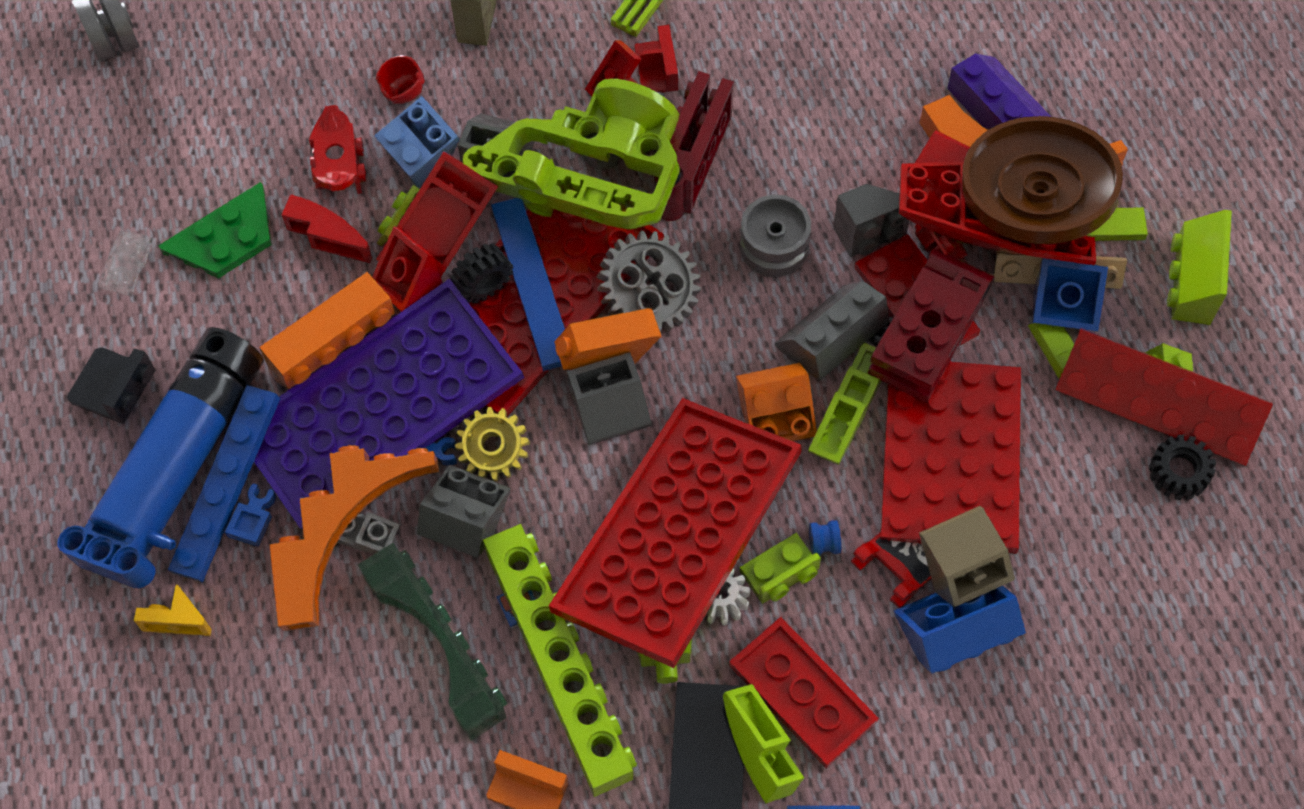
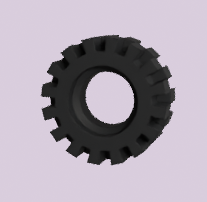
[450,243,513,303]
[1149,435,1216,500]

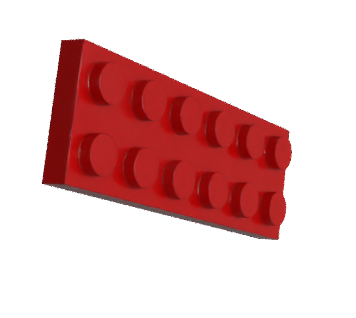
[1055,328,1273,466]

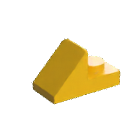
[134,584,212,636]

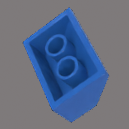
[893,586,1026,674]

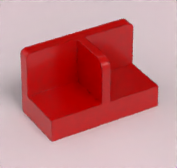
[634,25,678,93]

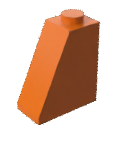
[554,308,662,370]

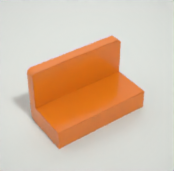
[486,750,569,809]

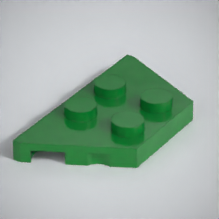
[158,182,272,279]

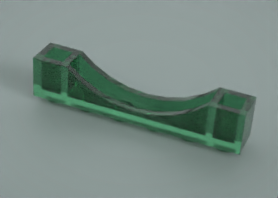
[357,543,508,741]

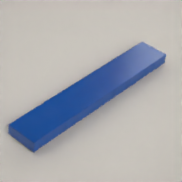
[491,198,565,371]

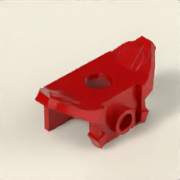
[309,105,367,194]

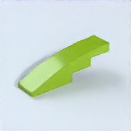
[808,343,882,465]

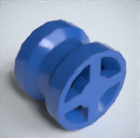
[809,520,842,556]

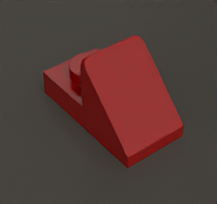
[585,40,642,96]

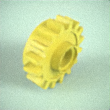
[455,407,530,482]

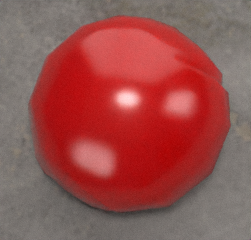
[376,55,425,105]

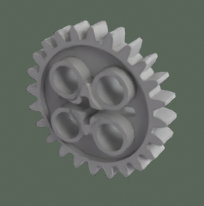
[597,231,701,332]

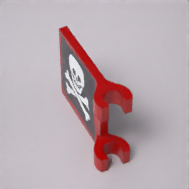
[851,532,932,608]

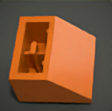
[736,363,817,441]

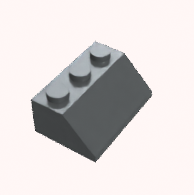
[775,281,890,380]

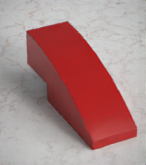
[281,194,372,263]

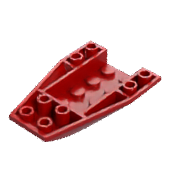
[899,162,1096,265]

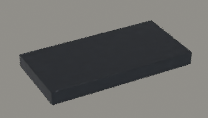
[669,682,744,809]

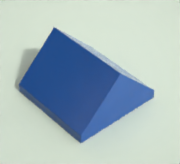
[1032,258,1108,332]

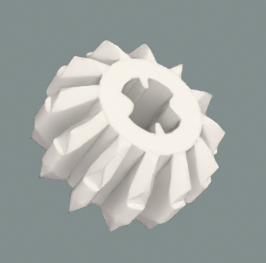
[706,569,750,626]

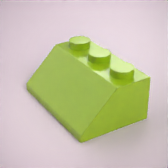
[1167,210,1232,325]

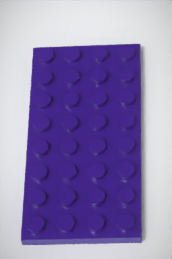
[254,279,525,531]

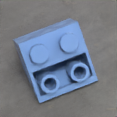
[374,96,460,189]

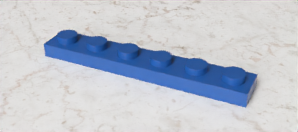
[168,385,280,583]

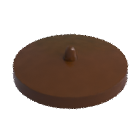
[962,116,1123,244]

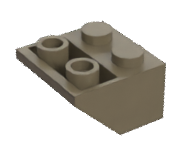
[919,506,1015,607]

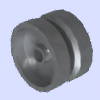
[72,0,140,62]
[740,194,811,277]

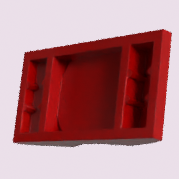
[376,151,498,277]

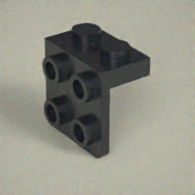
[67,347,156,425]

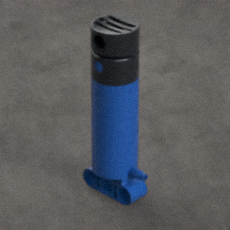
[57,327,264,589]

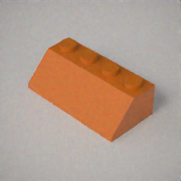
[259,272,395,389]

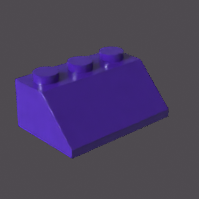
[947,53,1051,130]

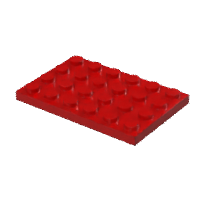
[880,361,1021,554]

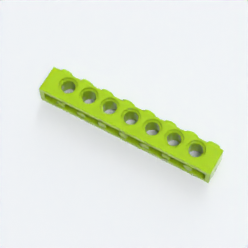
[483,524,637,797]

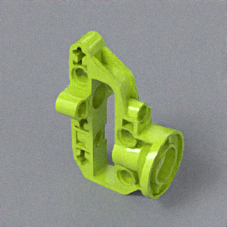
[463,79,680,229]

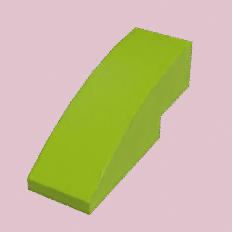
[723,684,804,804]

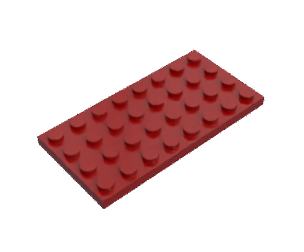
[468,193,664,417]
[549,398,802,668]

